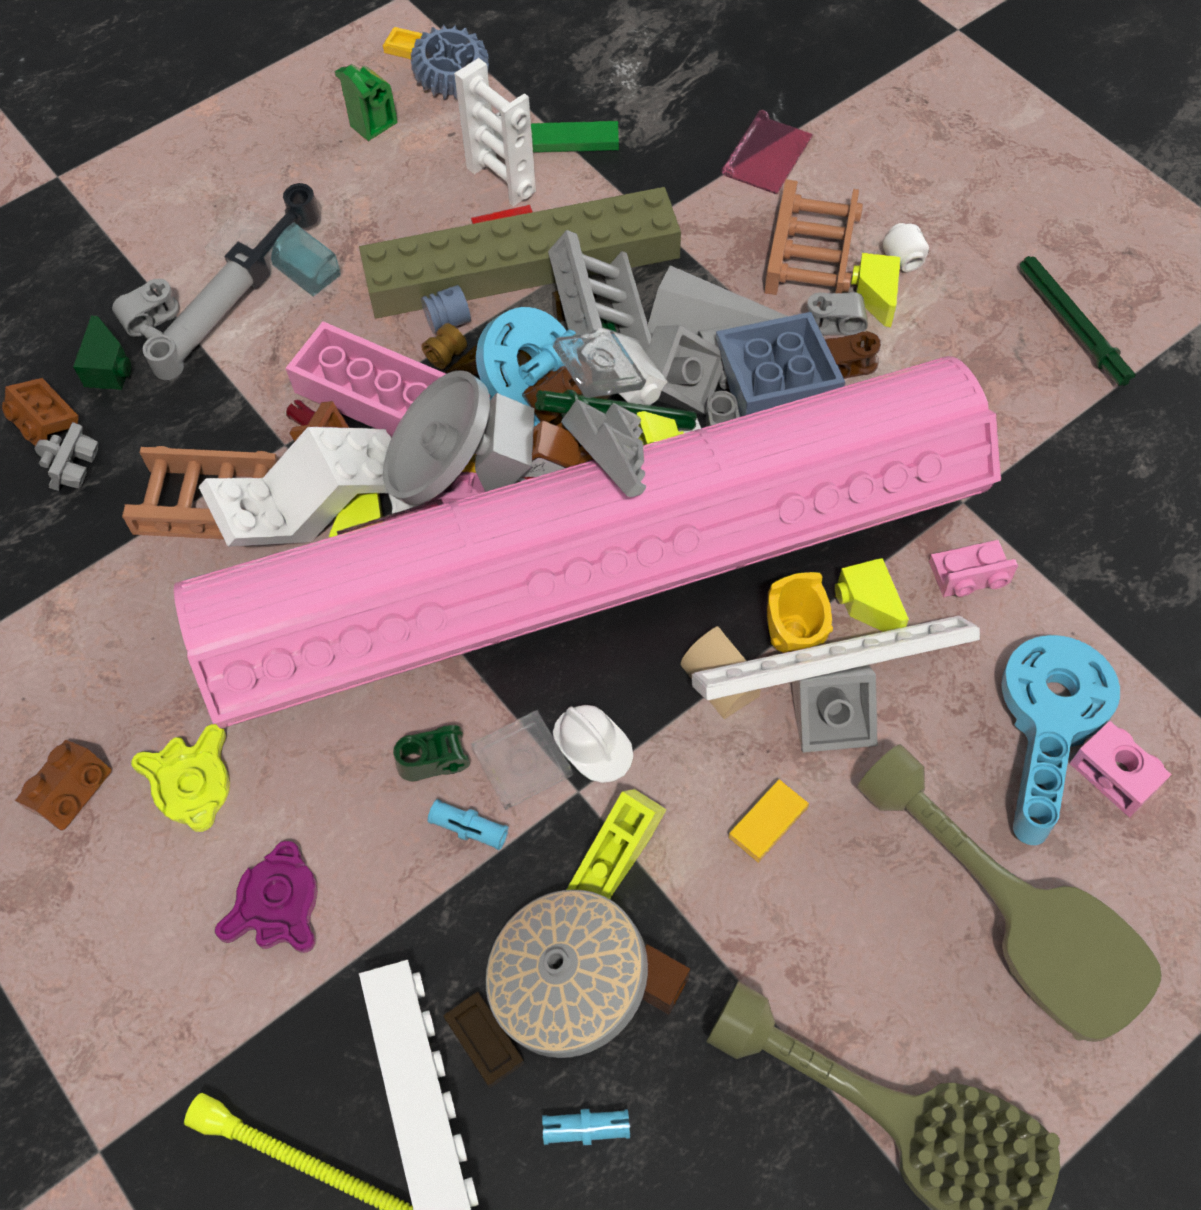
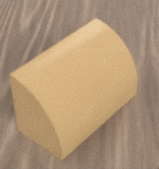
[680,626,761,719]

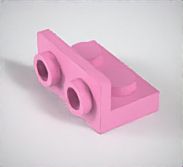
[929,540,1018,597]

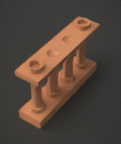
[764,179,863,295]
[122,446,278,539]

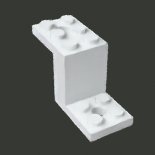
[199,427,391,547]

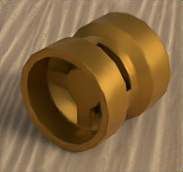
[421,323,467,369]

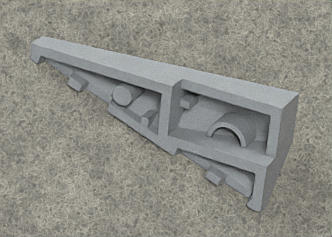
[648,266,788,337]
[561,399,646,498]

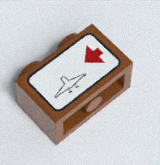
[515,420,580,483]

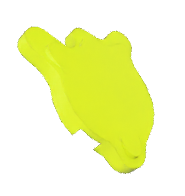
[131,724,230,832]

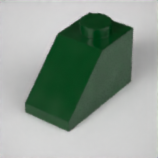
[73,315,131,390]

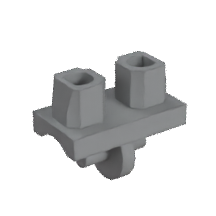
[34,422,98,491]

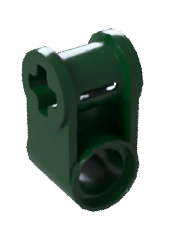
[393,725,470,782]

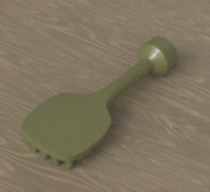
[857,744,1162,1042]
[706,981,1060,1210]

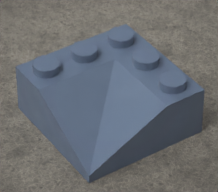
[716,312,845,417]

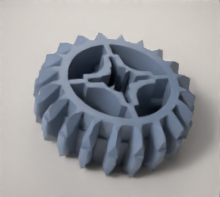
[411,24,489,100]

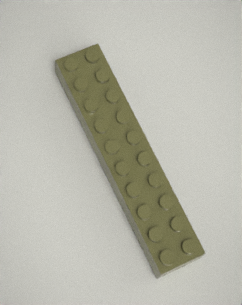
[359,187,681,319]

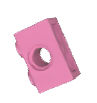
[1070,721,1172,818]

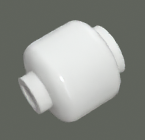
[883,223,929,272]

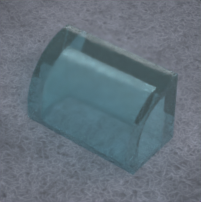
[271,222,341,297]

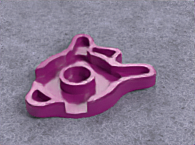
[215,841,318,953]

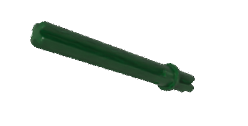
[1019,256,1136,386]
[535,390,697,430]

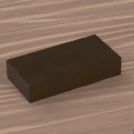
[443,992,524,1089]

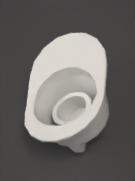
[553,705,633,783]

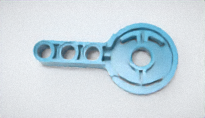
[476,307,577,426]
[1001,635,1120,845]

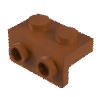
[15,740,111,831]

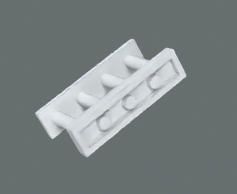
[454,58,536,207]

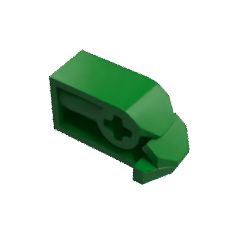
[334,64,398,141]

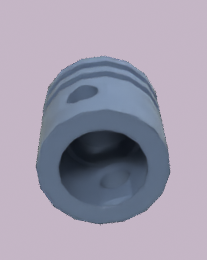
[421,285,471,334]

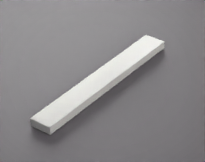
[692,616,980,700]

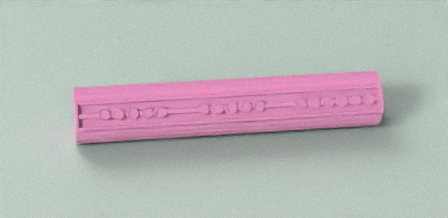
[174,356,1001,729]

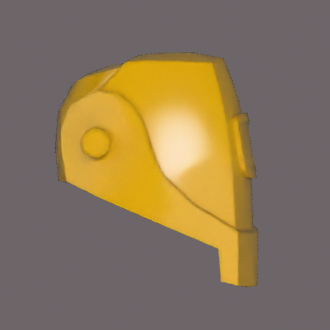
[767,572,833,653]

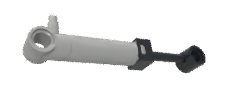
[139,183,320,380]

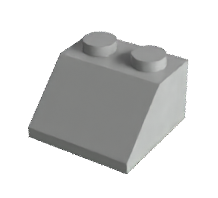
[646,325,724,415]
[474,393,535,492]
[792,665,878,753]

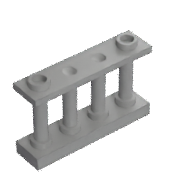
[548,230,652,353]

